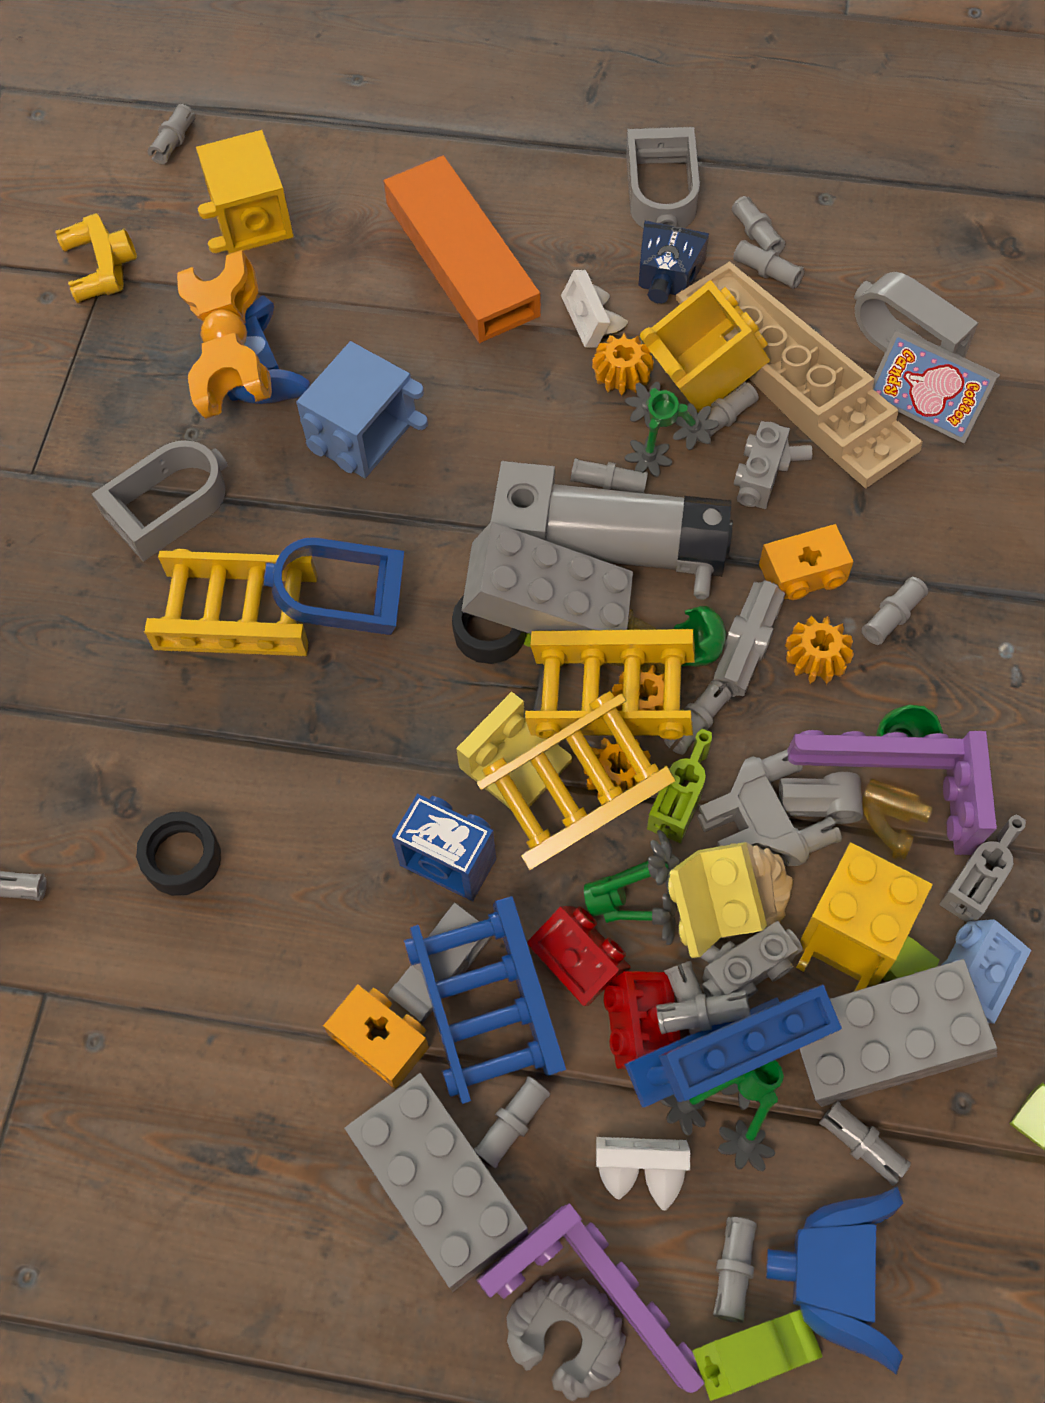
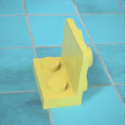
[456,691,572,809]
[668,842,767,958]

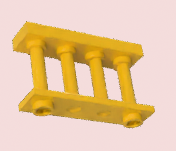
[144,549,317,656]
[525,629,695,740]
[477,691,676,870]

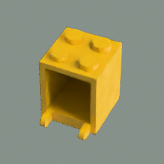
[196,130,294,254]
[640,280,770,413]
[796,842,933,992]

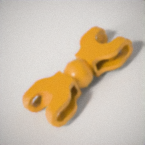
[177,250,272,419]

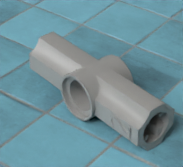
[713,580,785,697]

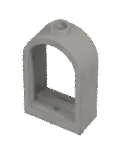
[626,127,700,228]
[854,272,978,358]
[92,441,228,562]

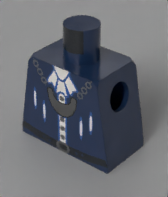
[638,220,709,304]

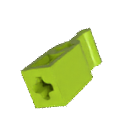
[647,729,712,843]
[692,1309,823,1401]

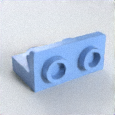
[942,920,1031,1023]

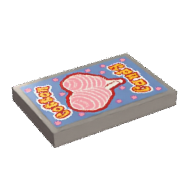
[873,328,1000,443]

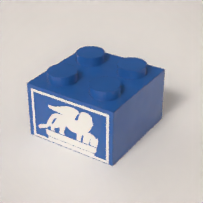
[392,794,496,902]

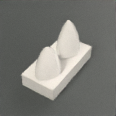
[561,270,628,348]
[596,1137,690,1211]

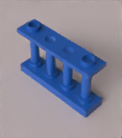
[404,896,566,1104]
[625,985,842,1108]

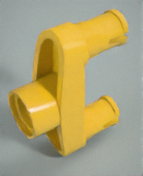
[56,213,137,303]

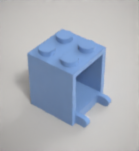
[296,341,428,479]

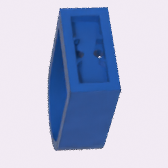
[263,537,404,635]

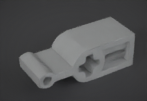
[939,814,1026,923]
[388,902,492,1022]

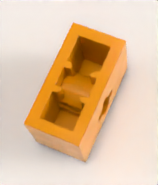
[759,524,854,600]
[323,984,429,1090]

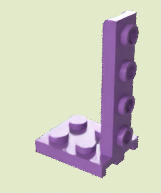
[787,730,997,855]
[475,1203,705,1393]

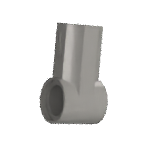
[778,772,863,824]

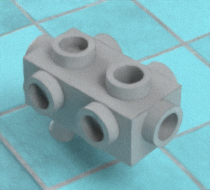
[734,421,812,509]
[700,921,803,999]

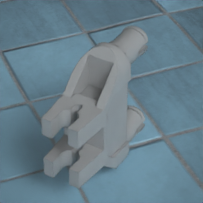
[697,748,842,866]

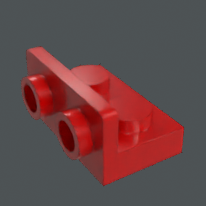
[527,906,631,1006]
[604,971,681,1069]

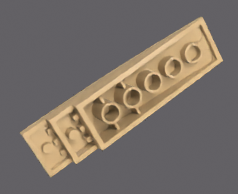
[676,262,923,488]

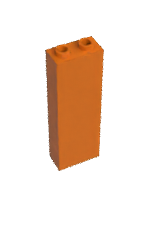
[383,155,541,343]

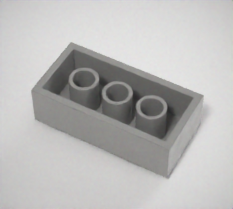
[461,521,633,634]
[800,959,997,1107]
[344,1073,528,1292]

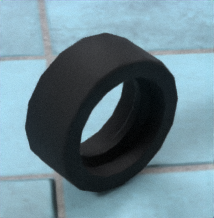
[452,595,526,664]
[136,812,221,896]

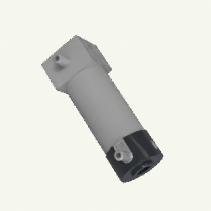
[491,461,733,600]

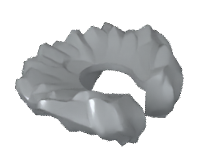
[506,1276,626,1401]

